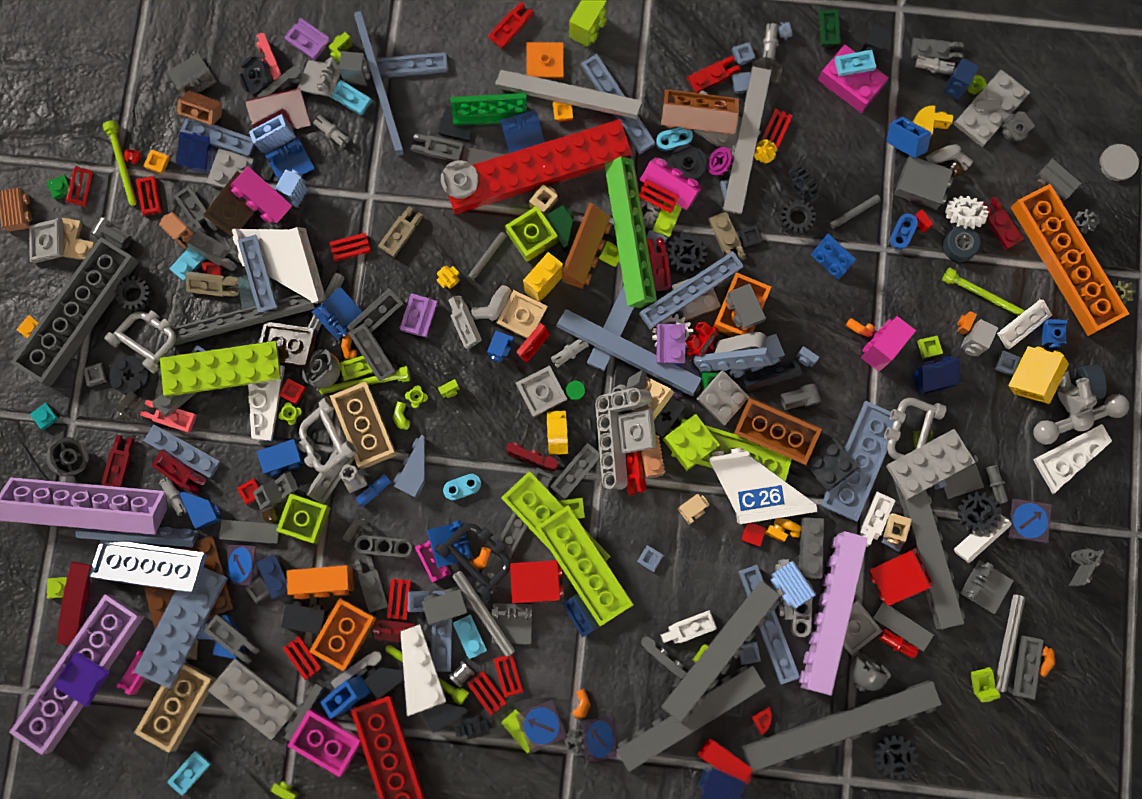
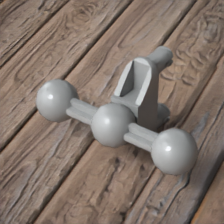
[1033,369,1129,445]

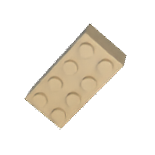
[330,381,397,470]
[135,662,216,753]

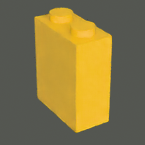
[523,252,563,302]
[1008,346,1069,404]

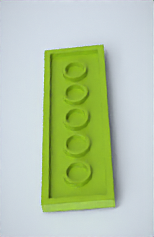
[160,341,281,397]
[671,419,792,481]
[501,471,610,562]
[535,505,633,626]

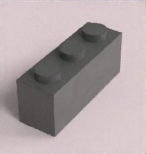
[347,288,403,332]
[799,518,824,579]

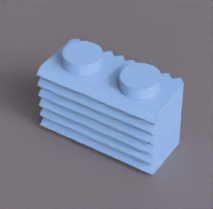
[249,114,296,155]
[275,170,308,208]
[771,561,816,608]

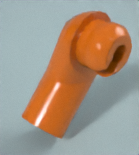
[846,318,875,337]
[341,332,357,360]
[470,547,491,570]
[1039,646,1055,677]
[573,688,591,719]

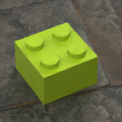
[569,0,608,47]
[505,206,558,262]
[663,414,720,471]
[276,494,331,545]

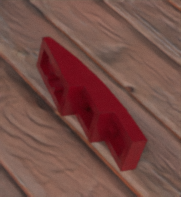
[56,561,92,646]

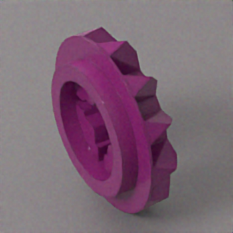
[708,147,734,176]

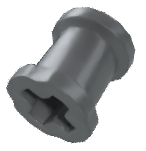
[449,661,475,688]

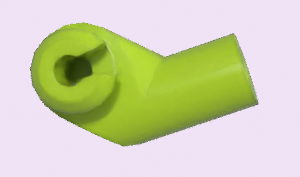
[393,402,410,430]

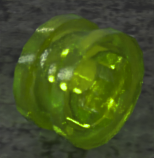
[967,75,986,94]

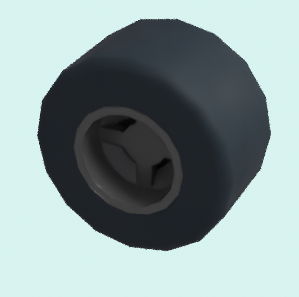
[943,226,981,262]
[1076,365,1107,399]

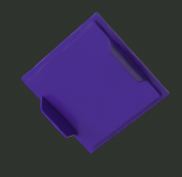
[54,651,110,707]

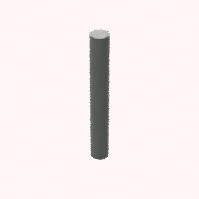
[830,195,881,229]
[468,232,507,280]

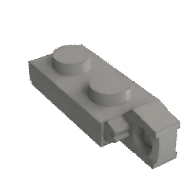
[448,296,482,349]

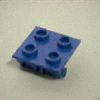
[500,110,545,153]
[265,137,315,180]
[811,234,856,280]
[312,287,362,340]
[427,520,473,568]

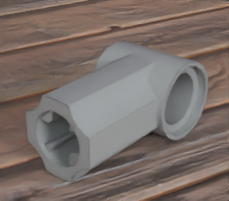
[339,464,368,493]

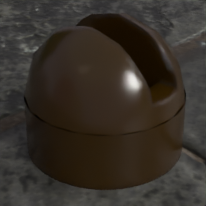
[947,161,964,177]
[262,508,279,523]

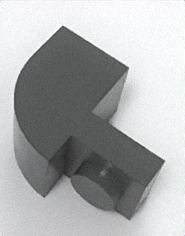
[253,472,298,510]

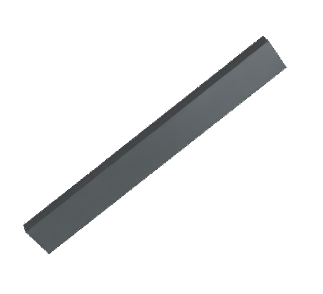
[164,294,315,346]
[465,468,554,612]

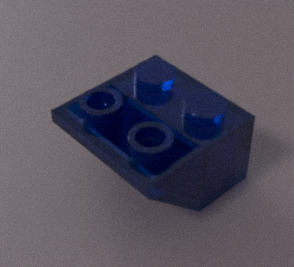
[912,356,961,395]

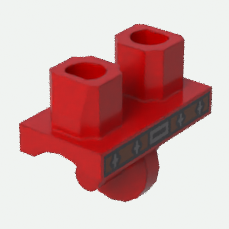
[685,322,719,356]

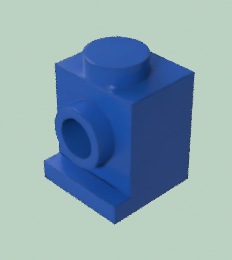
[1042,319,1067,349]
[487,331,514,363]

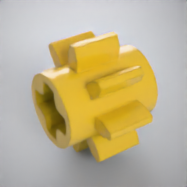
[754,140,778,163]
[437,265,460,289]

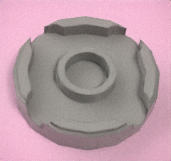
[1100,144,1139,181]
[441,161,478,199]

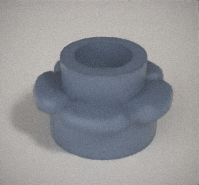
[778,22,792,40]

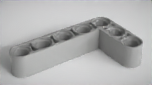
[595,388,652,490]

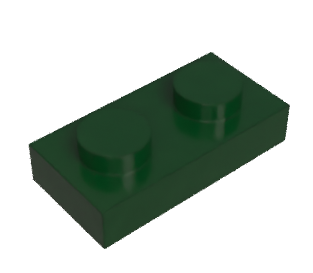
[818,9,840,47]

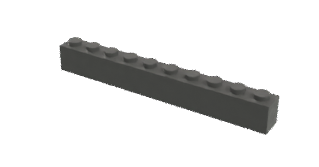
[742,681,941,773]

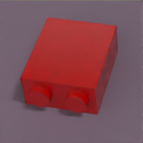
[870,548,934,606]
[510,560,564,604]
[697,737,753,787]

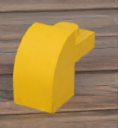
[913,106,953,136]
[547,411,568,455]

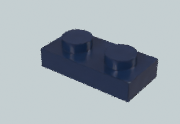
[562,593,599,638]

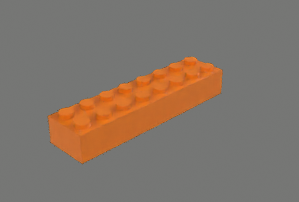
[1011,184,1129,336]

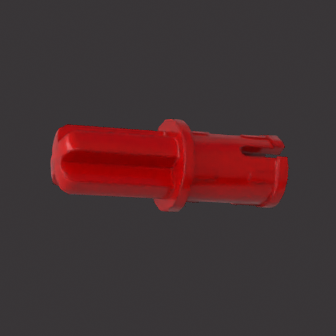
[879,629,918,658]

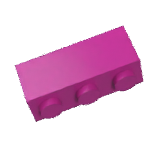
[640,157,702,210]

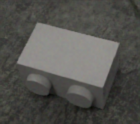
[960,319,998,356]

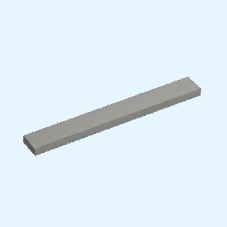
[723,66,771,215]
[495,70,642,119]

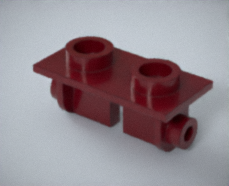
[373,619,416,643]

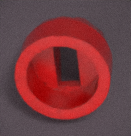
[124,149,141,164]

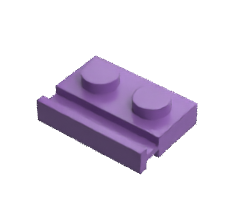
[284,18,330,61]
[400,293,438,338]
[656,324,685,363]

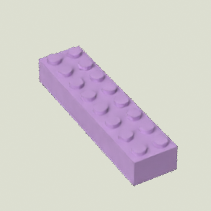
[0,478,167,534]
[799,531,868,695]
[9,594,145,755]

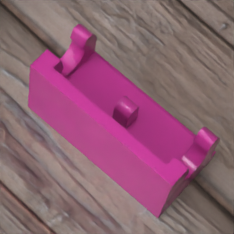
[415,540,451,583]
[116,649,146,695]

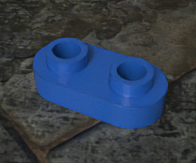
[889,214,918,250]

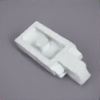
[861,492,895,547]
[661,610,717,644]

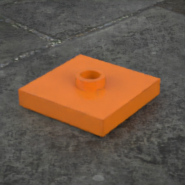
[527,42,563,79]

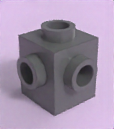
[1001,112,1035,141]

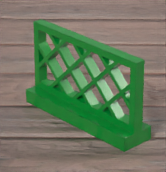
[450,93,527,125]

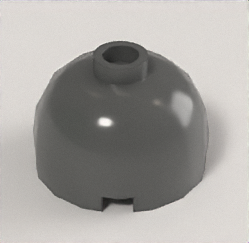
[302,349,341,388]
[46,437,89,477]
[849,653,891,691]

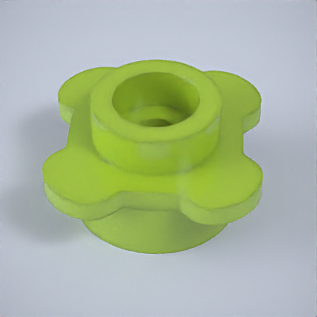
[405,385,428,408]
[279,403,302,425]

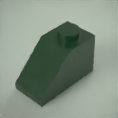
[545,205,574,252]

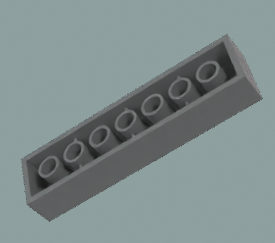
[10,237,139,387]

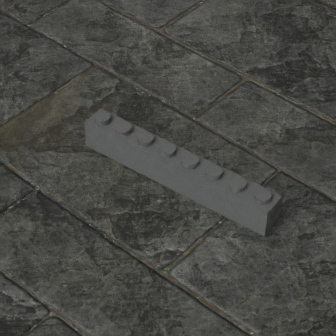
[894,480,965,629]
[661,581,780,723]
[616,665,766,772]

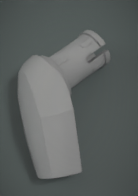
[926,144,973,170]
[471,285,512,321]

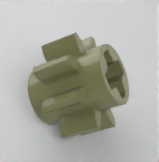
[1112,281,1136,304]

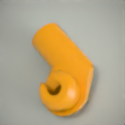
[774,517,802,538]

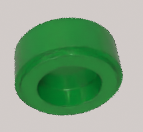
[566,381,585,401]

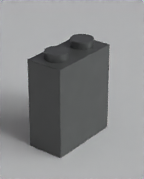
[894,155,953,210]

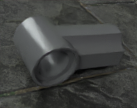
[90,217,132,250]
[780,383,822,411]

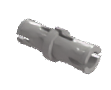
[763,23,778,62]
[915,55,955,75]
[314,115,349,147]
[551,339,589,368]
[159,478,187,516]

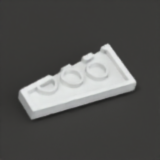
[248,365,285,442]
[1033,424,1112,494]
[401,625,446,716]

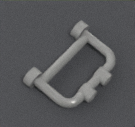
[104,310,176,373]
[297,397,357,473]
[884,398,946,460]

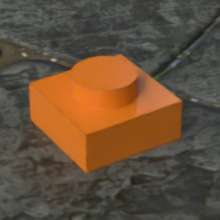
[957,311,977,335]

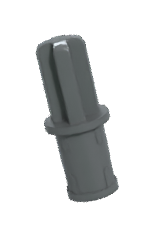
[985,465,1008,504]

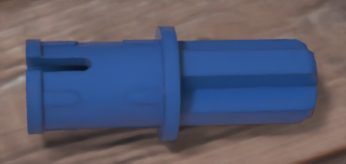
[356,474,392,507]

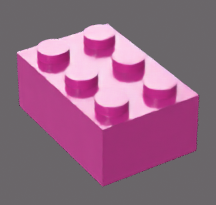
[818,45,888,113]
[230,167,292,224]
[861,316,916,372]
[288,709,361,777]

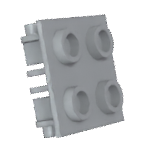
[297,57,341,97]

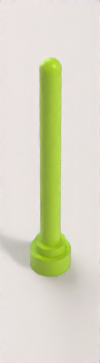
[103,121,137,206]
[942,267,1025,316]
[319,366,411,394]
[385,645,469,706]

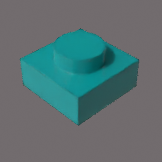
[30,403,59,430]

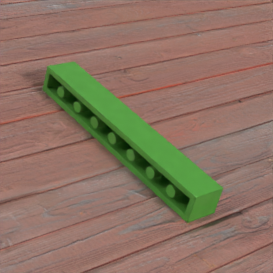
[605,156,657,308]

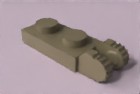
[378,206,423,258]
[709,212,746,261]
[185,272,240,296]

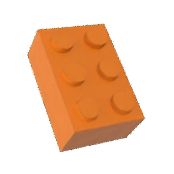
[714,273,771,337]
[287,565,354,599]
[309,598,377,671]

